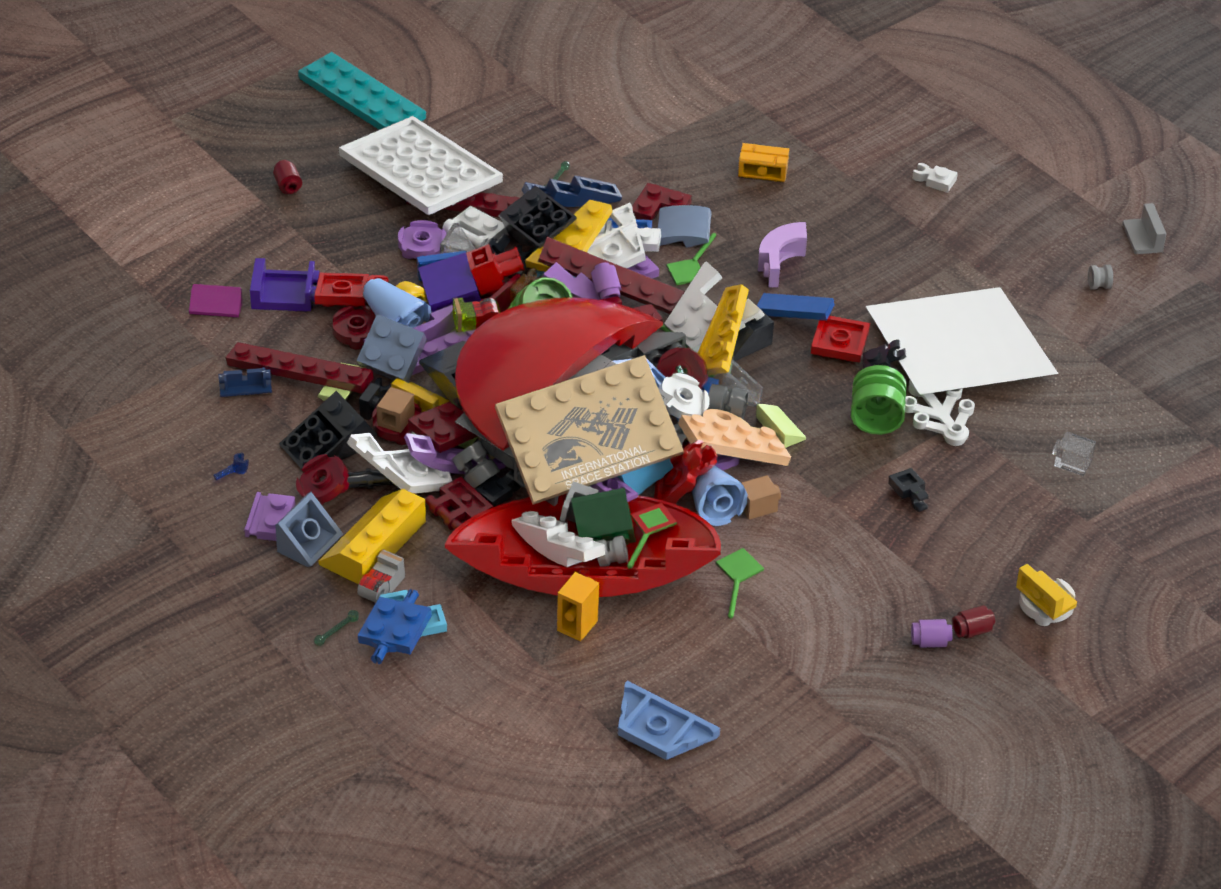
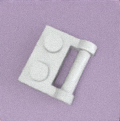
[443,206,508,249]

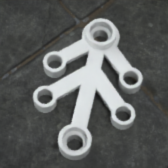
[905,380,975,446]

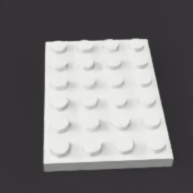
[339,116,503,215]

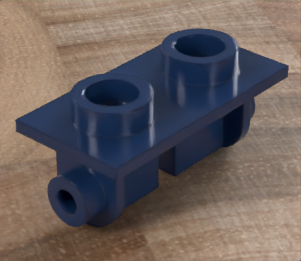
[218,367,272,397]

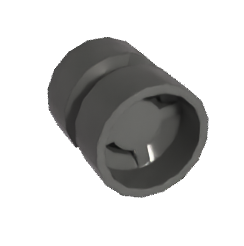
[707,384,748,420]
[451,440,500,489]

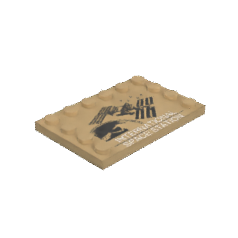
[495,355,684,504]

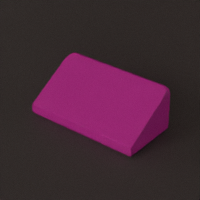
[189,284,243,317]

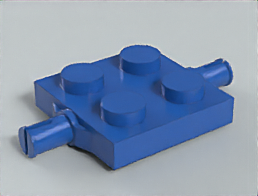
[357,589,432,664]

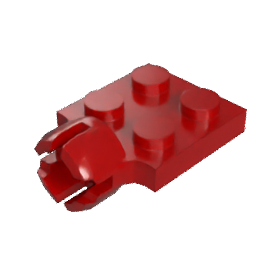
[314,273,389,307]
[654,440,718,504]

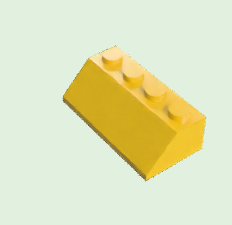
[318,489,426,585]

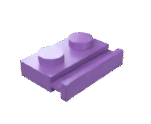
[245,492,295,541]

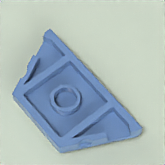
[618,681,720,760]

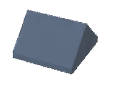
[275,492,343,567]

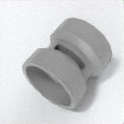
[596,536,628,566]

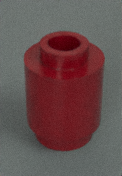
[273,160,302,194]
[952,605,995,639]

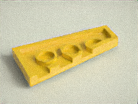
[525,200,613,272]
[698,284,749,376]

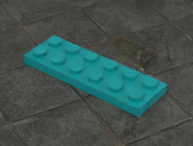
[298,52,426,130]

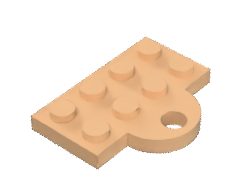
[678,409,791,466]

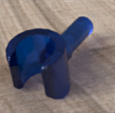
[213,453,249,480]

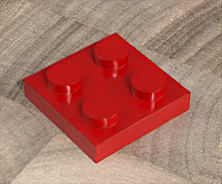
[811,316,870,363]

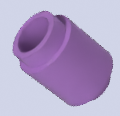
[591,262,621,299]
[911,619,952,648]

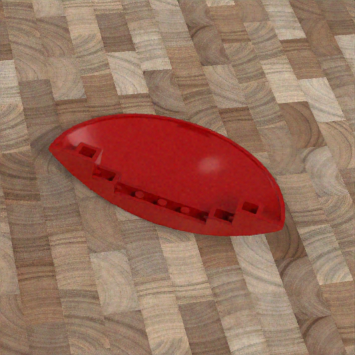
[455,297,663,451]
[445,493,721,597]

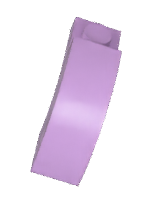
[758,222,807,287]

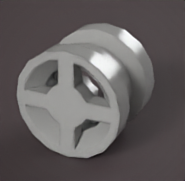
[1088,265,1113,290]

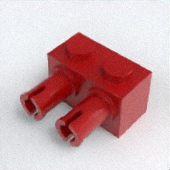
[466,244,525,295]

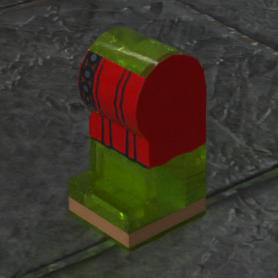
[452,298,500,333]

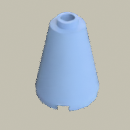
[363,278,431,328]
[691,466,748,526]

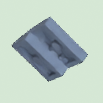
[658,205,711,248]

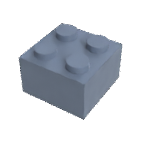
[357,314,427,383]

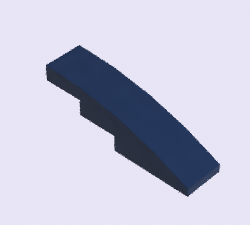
[521,175,622,207]

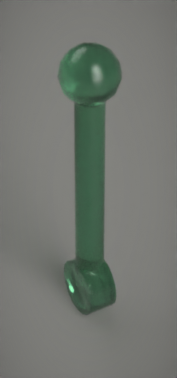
[544,161,570,186]
[314,610,359,646]

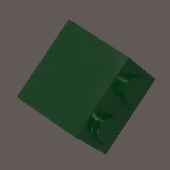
[571,488,636,546]

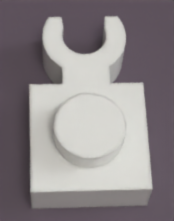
[912,163,957,193]

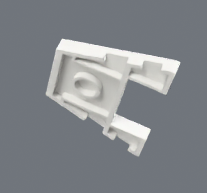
[587,203,646,268]
[664,262,764,353]
[347,431,452,494]

